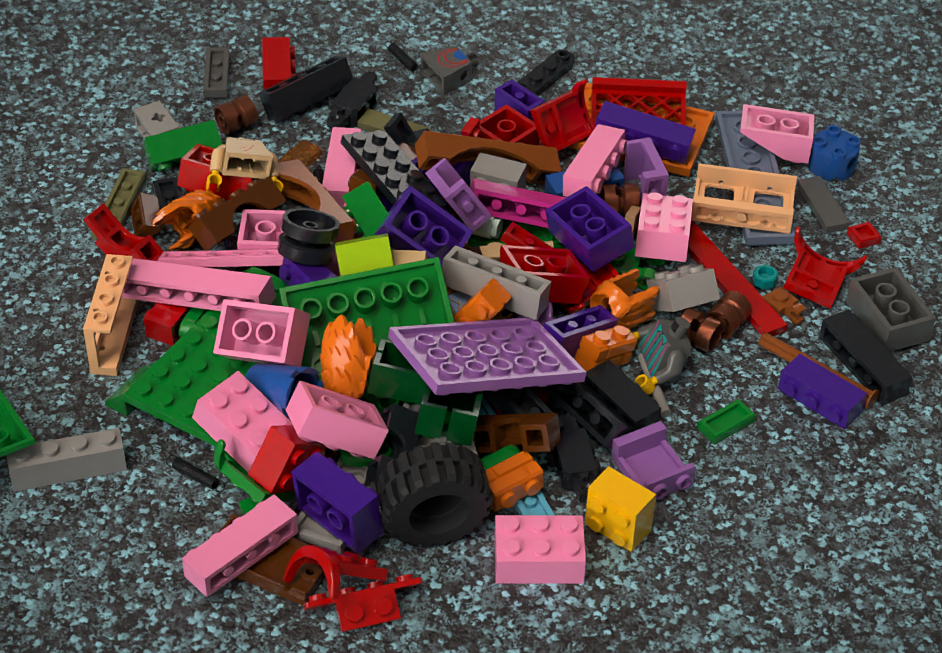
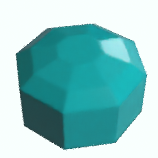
[752,265,779,289]

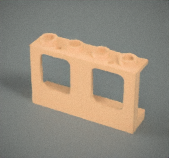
[691,164,797,234]
[83,254,139,376]

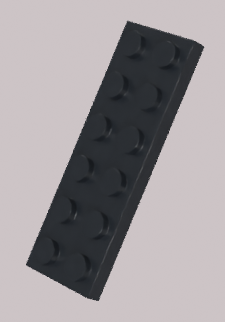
[340,130,455,217]

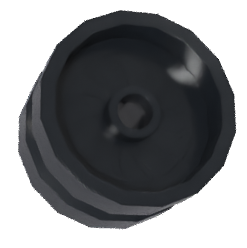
[277,208,340,265]

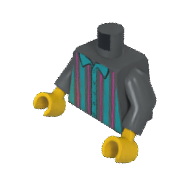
[627,317,692,395]

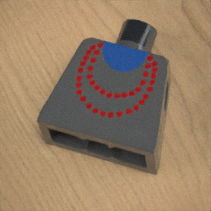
[421,46,479,95]

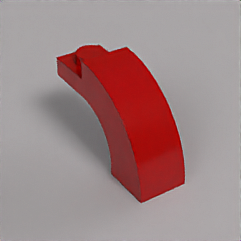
[83,203,164,261]

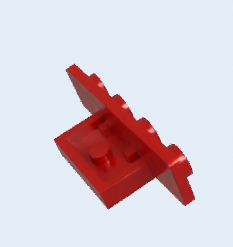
[303,574,423,633]

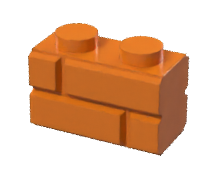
[453,278,511,323]
[574,325,637,371]
[485,451,544,512]

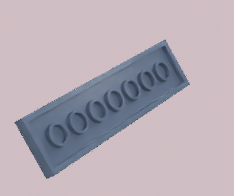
[715,111,795,245]

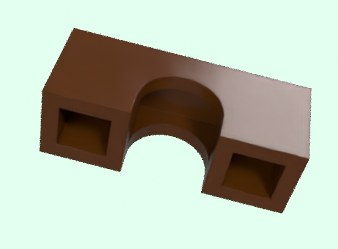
[473,413,561,453]

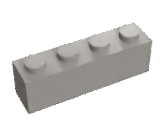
[442,245,551,320]
[7,428,127,492]

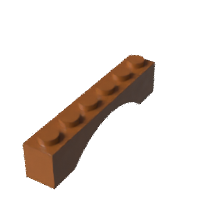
[415,131,562,185]
[277,159,356,244]

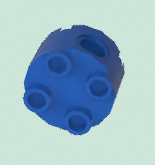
[808,125,861,181]

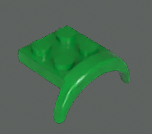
[214,439,296,503]

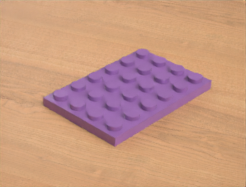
[388,318,586,396]

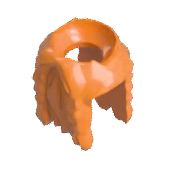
[590,269,660,329]

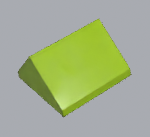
[335,233,394,276]

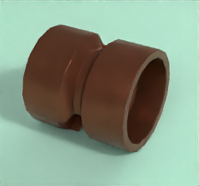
[214,95,258,135]
[601,183,640,215]
[705,291,752,339]
[681,307,724,353]

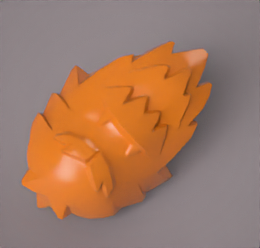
[152,190,221,251]
[320,314,377,399]

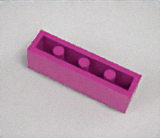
[470,178,566,228]

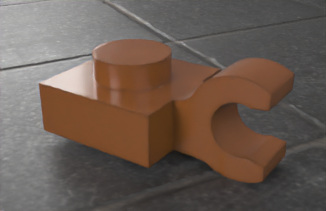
[762,287,806,325]

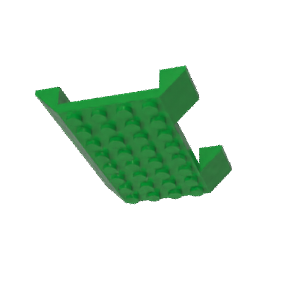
[105,266,288,461]

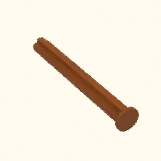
[758,333,879,410]

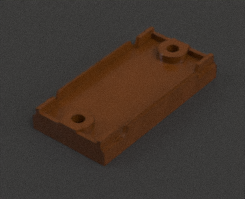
[219,514,326,606]

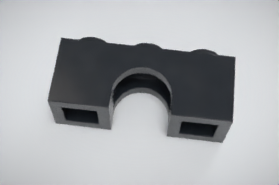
[364,403,421,493]

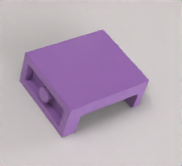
[624,137,669,207]
[425,158,492,232]
[611,421,696,500]

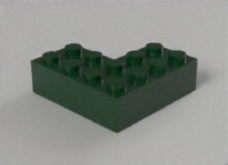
[367,338,483,446]

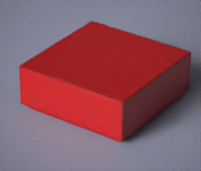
[847,221,882,249]

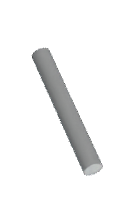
[638,353,671,418]

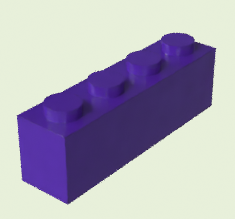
[594,101,696,164]

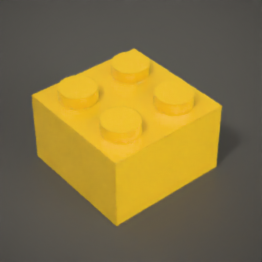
[585,466,656,552]

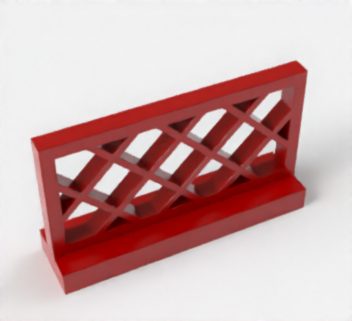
[591,77,687,126]

